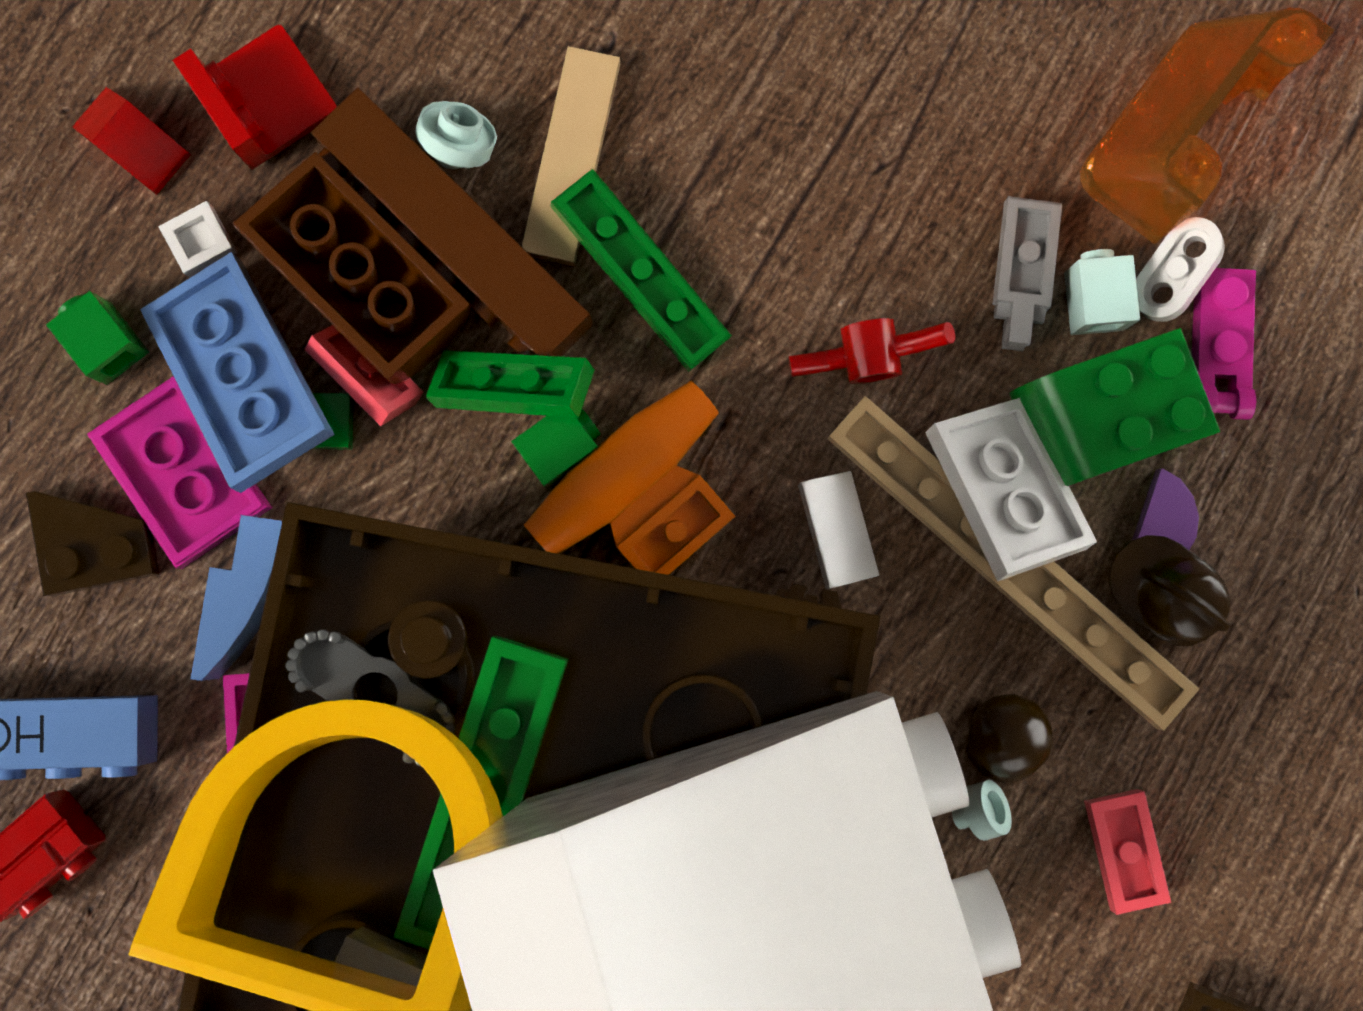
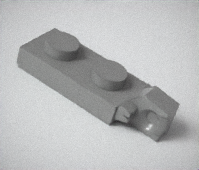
[992,196,1062,352]

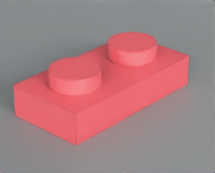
[304,325,424,426]
[1084,789,1171,915]

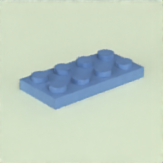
[140,252,335,493]

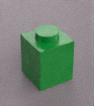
[46,291,149,385]
[511,409,601,491]

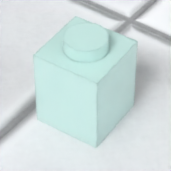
[1064,249,1140,335]

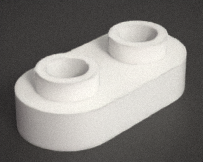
[1136,217,1225,322]

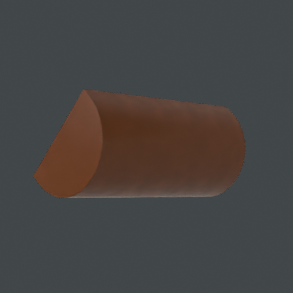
[232,151,470,384]

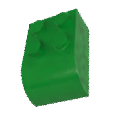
[1009,328,1221,486]

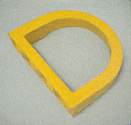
[129,700,503,1011]

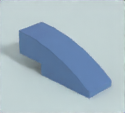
[191,515,282,681]

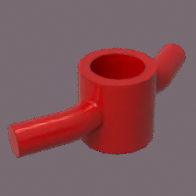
[788,318,956,384]

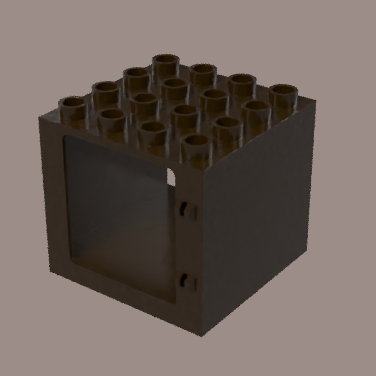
[177,502,881,1011]

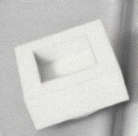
[158,201,238,278]

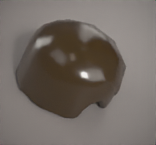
[966,694,1053,783]

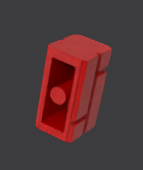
[0,789,106,922]

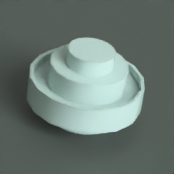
[415,101,497,169]

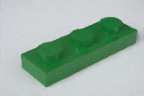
[426,350,595,418]

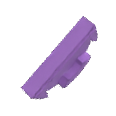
[1132,468,1199,550]

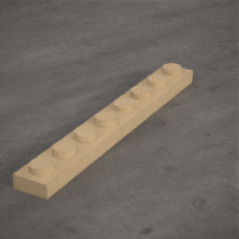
[827,396,1199,731]

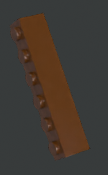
[311,87,593,357]

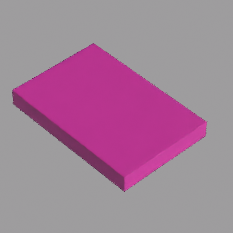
[87,376,272,569]

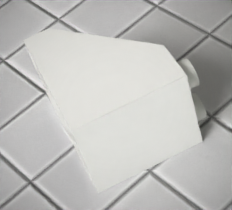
[433,691,1021,1011]

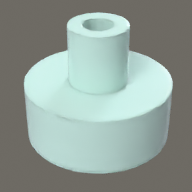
[952,780,1012,841]

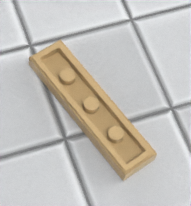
[522,46,621,266]

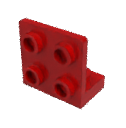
[172,25,337,170]

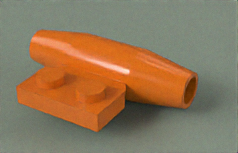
[524,381,736,575]

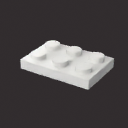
[925,398,1097,582]

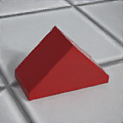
[72,87,191,195]

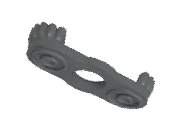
[286,629,457,766]

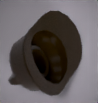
[1109,535,1231,646]

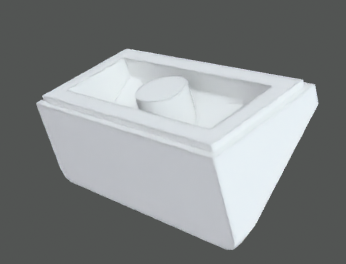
[798,471,879,590]

